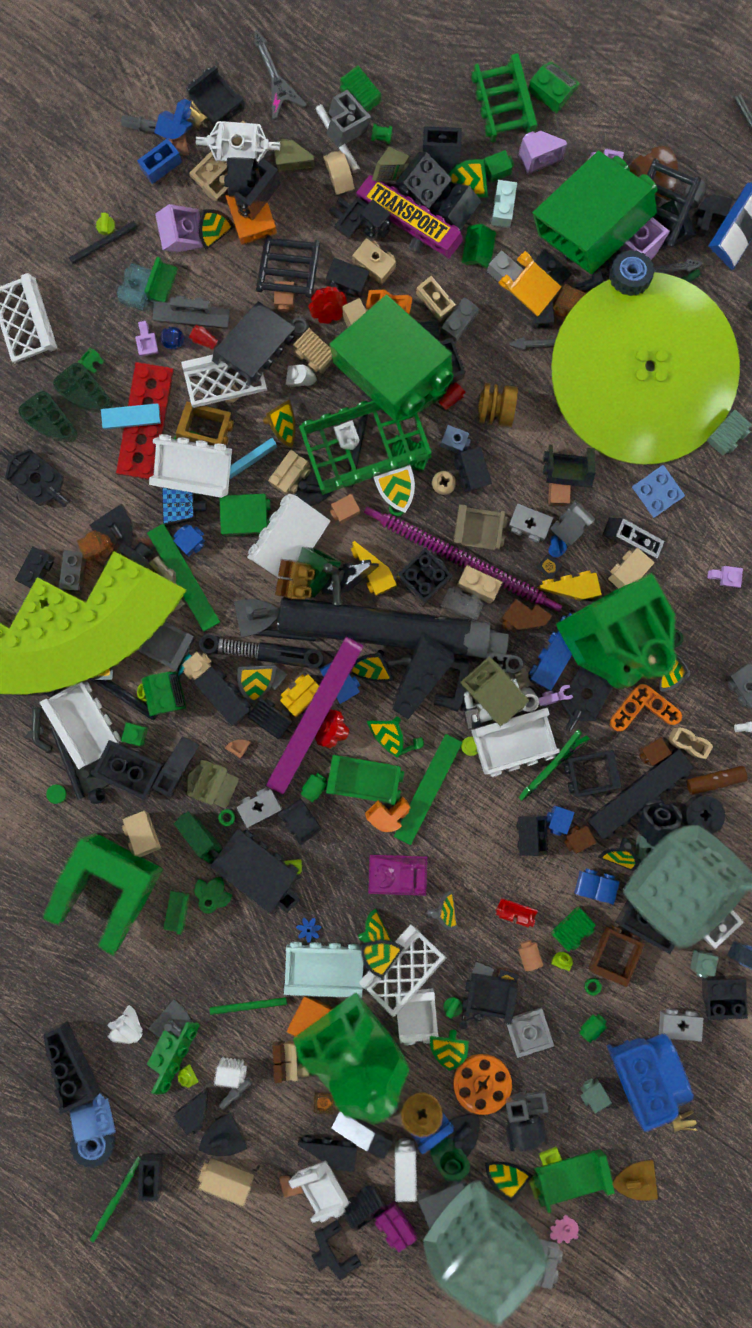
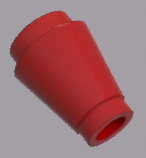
[189,324,218,350]
[438,382,466,410]

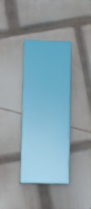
[101,404,161,429]
[230,438,277,479]

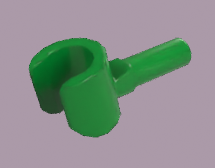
[400,737,424,755]

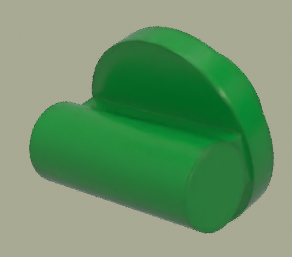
[443,997,463,1019]

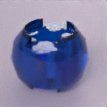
[160,327,184,349]

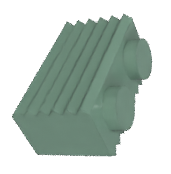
[707,409,752,455]

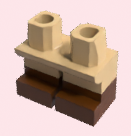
[272,1041,309,1083]

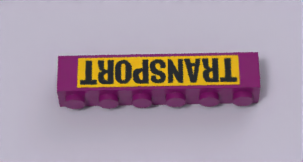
[356,175,463,259]

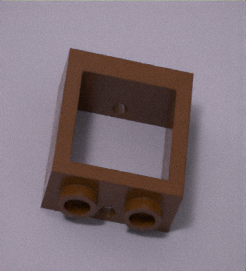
[588,925,645,987]

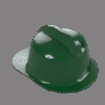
[430,1138,470,1182]

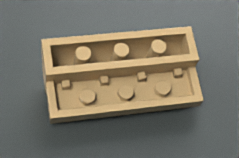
[189,121,245,201]

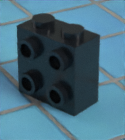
[396,152,452,209]

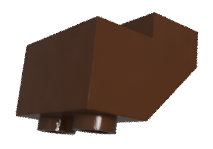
[499,599,552,632]

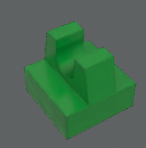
[78,348,104,373]

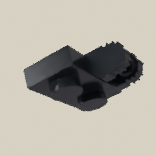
[329,196,368,240]

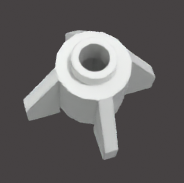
[108,1005,142,1044]

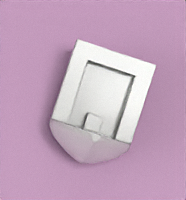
[286,365,317,387]
[333,421,359,450]

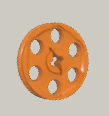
[453,1054,512,1115]

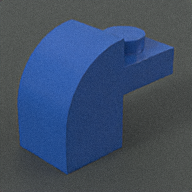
[154,99,193,139]

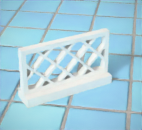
[0,273,58,363]
[181,355,267,408]
[359,925,446,1017]

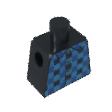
[162,487,207,526]

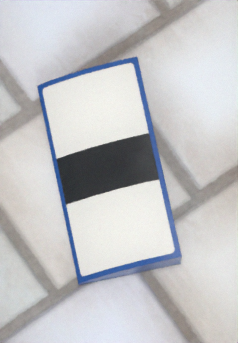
[709,182,752,270]

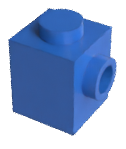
[546,805,575,836]

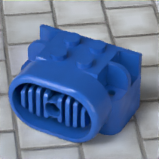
[606,1033,693,1132]

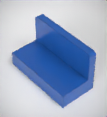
[409,1111,454,1155]

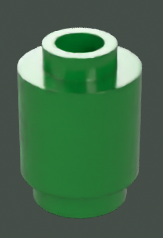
[301,773,328,802]
[579,1014,608,1043]

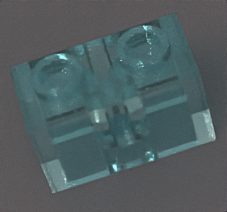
[117,263,152,311]

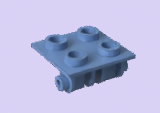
[632,465,685,518]
[69,1094,115,1143]

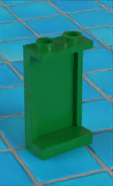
[326,755,404,805]

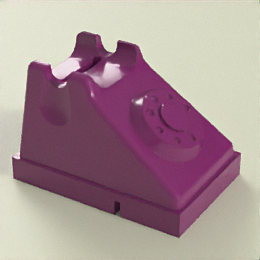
[368,854,427,896]

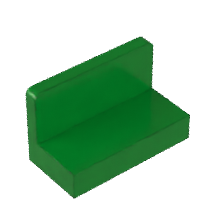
[461,224,496,268]
[144,257,178,302]
[164,890,190,935]

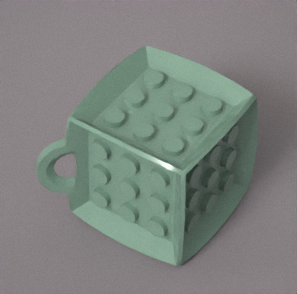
[624,825,752,947]
[424,1181,548,1325]

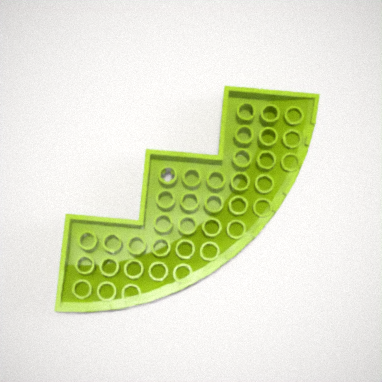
[0,552,186,695]

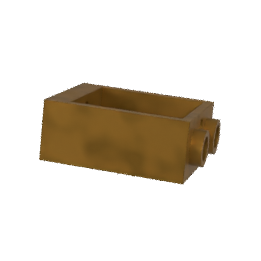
[176,402,234,447]

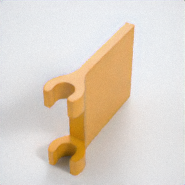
[498,251,561,316]

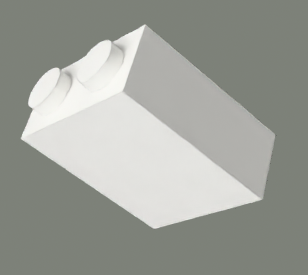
[395,1138,416,1201]

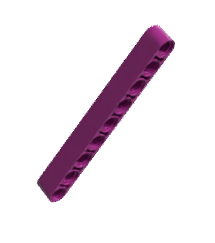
[266,637,363,794]

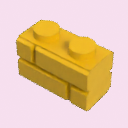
[280,674,319,717]

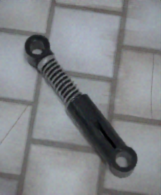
[199,634,324,669]

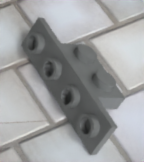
[152,296,230,329]

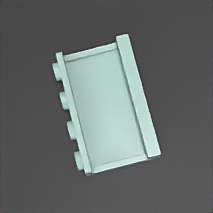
[284,942,363,998]

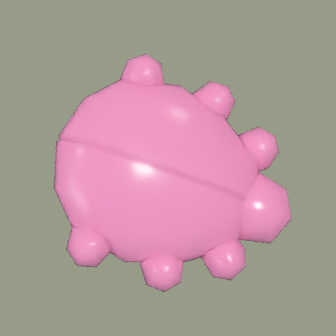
[550,1215,579,1244]

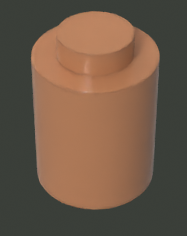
[518,940,543,971]

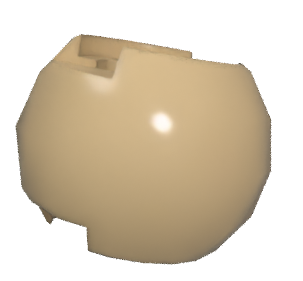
[432,471,456,495]

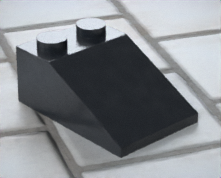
[92,740,165,800]

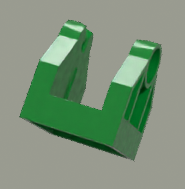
[555,573,676,689]
[43,833,164,956]
[293,992,410,1123]

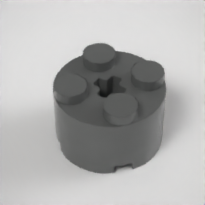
[550,501,596,547]

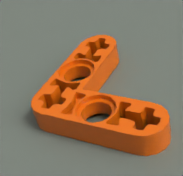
[610,684,682,731]

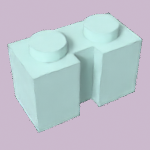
[491,180,517,228]

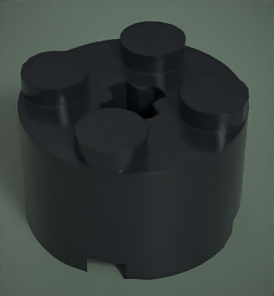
[224,157,259,198]
[681,795,725,834]
[278,799,322,846]
[637,800,682,846]
[505,1114,548,1151]

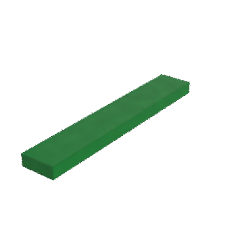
[147,524,221,632]
[393,734,463,845]

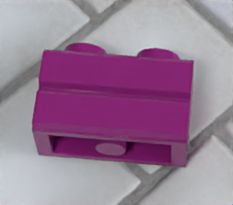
[375,1201,417,1252]

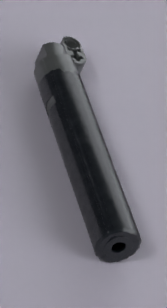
[277,597,523,673]

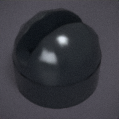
[88,788,105,804]

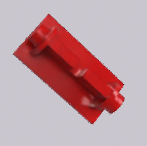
[496,898,538,928]

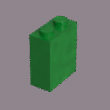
[219,494,271,537]

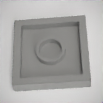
[506,1008,554,1058]

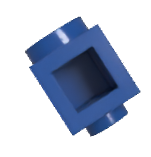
[173,524,205,557]

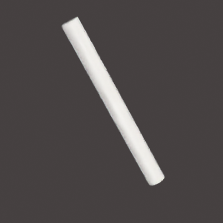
[316,105,360,173]

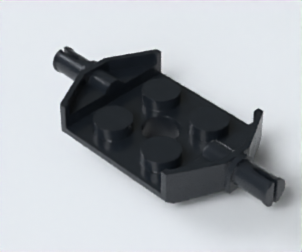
[0,448,69,507]
[561,666,613,732]

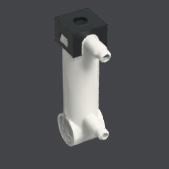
[461,679,539,729]

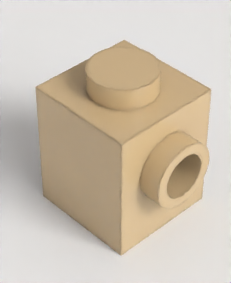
[182,652,212,680]

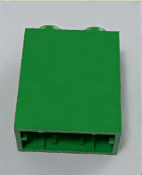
[532,150,657,275]
[329,294,454,422]

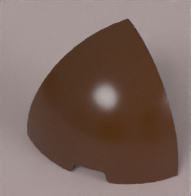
[628,146,678,200]

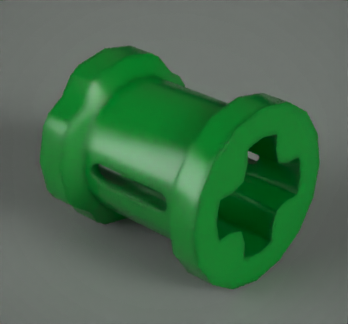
[371,123,393,144]

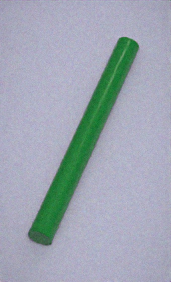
[209,997,287,1015]

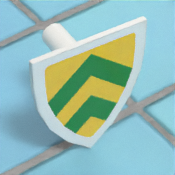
[374,465,415,512]

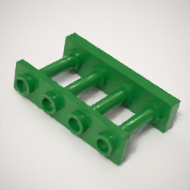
[471,53,537,143]

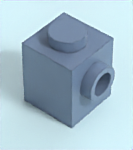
[440,425,471,453]

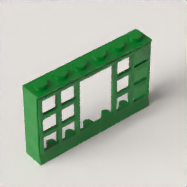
[299,401,432,495]

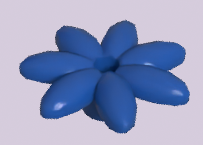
[296,918,321,943]

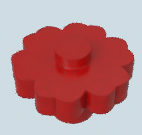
[308,286,348,324]
[315,709,349,748]

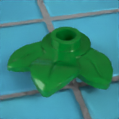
[194,877,232,914]

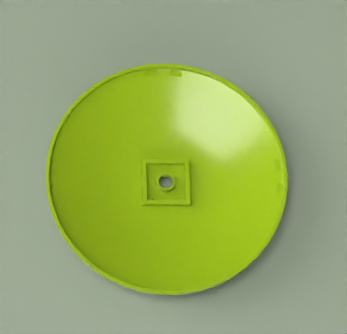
[551,272,740,465]

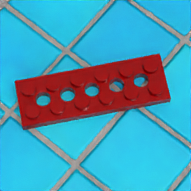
[116,362,174,480]

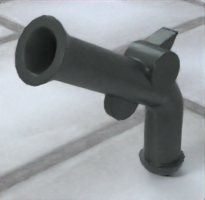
[324,563,345,605]
[24,707,52,753]

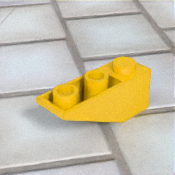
[350,541,397,596]
[538,571,601,601]

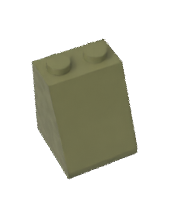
[460,657,529,727]

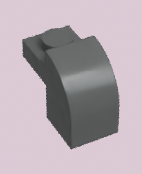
[506,1091,549,1123]

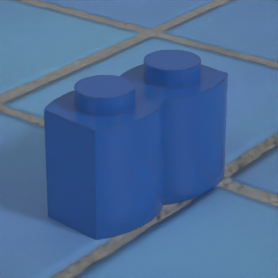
[574,868,620,904]

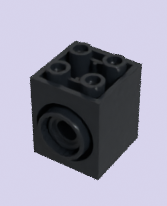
[396,548,453,607]

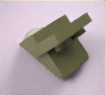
[186,760,238,808]

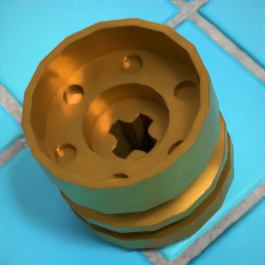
[478,383,518,427]
[401,1092,443,1137]

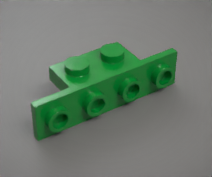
[147,1022,200,1094]

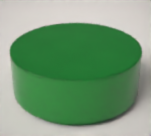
[46,784,67,804]

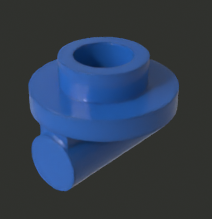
[549,536,567,557]

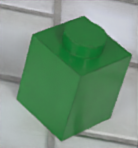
[484,150,514,183]
[121,722,148,746]

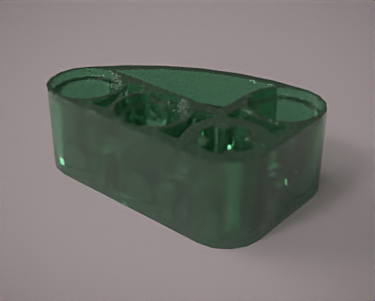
[53,363,113,413]
[18,391,78,442]

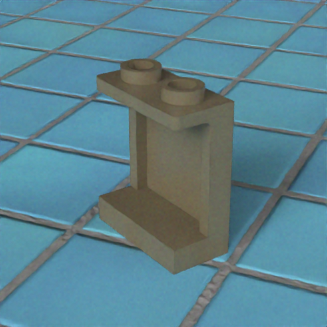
[453,505,508,551]

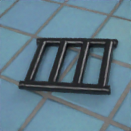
[647,158,702,247]
[256,235,321,298]

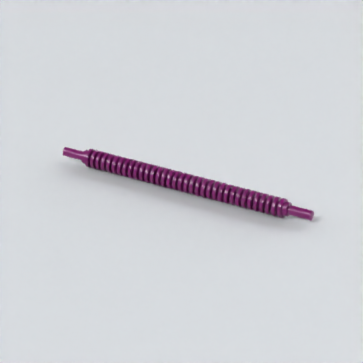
[364,506,562,612]

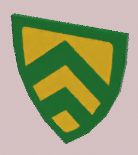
[448,159,488,198]
[367,716,404,758]
[358,908,392,942]
[429,1029,469,1071]

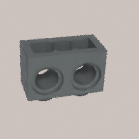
[59,550,88,593]

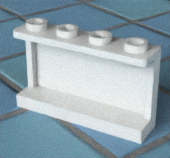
[149,434,232,498]
[247,494,330,579]
[39,681,121,769]
[471,708,560,777]

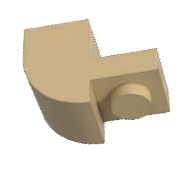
[323,151,355,195]

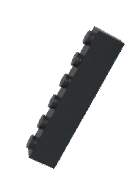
[586,749,694,839]

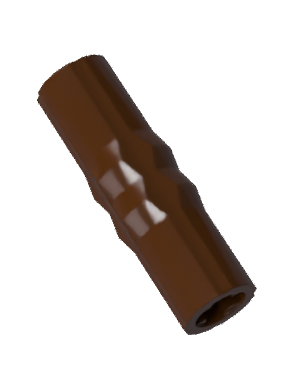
[686,766,748,795]

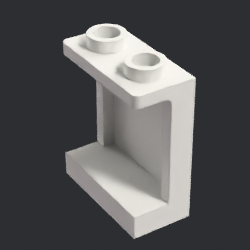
[395,988,439,1045]
[288,1161,349,1223]

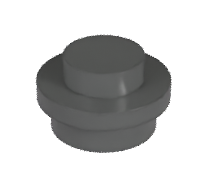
[291,318,309,337]

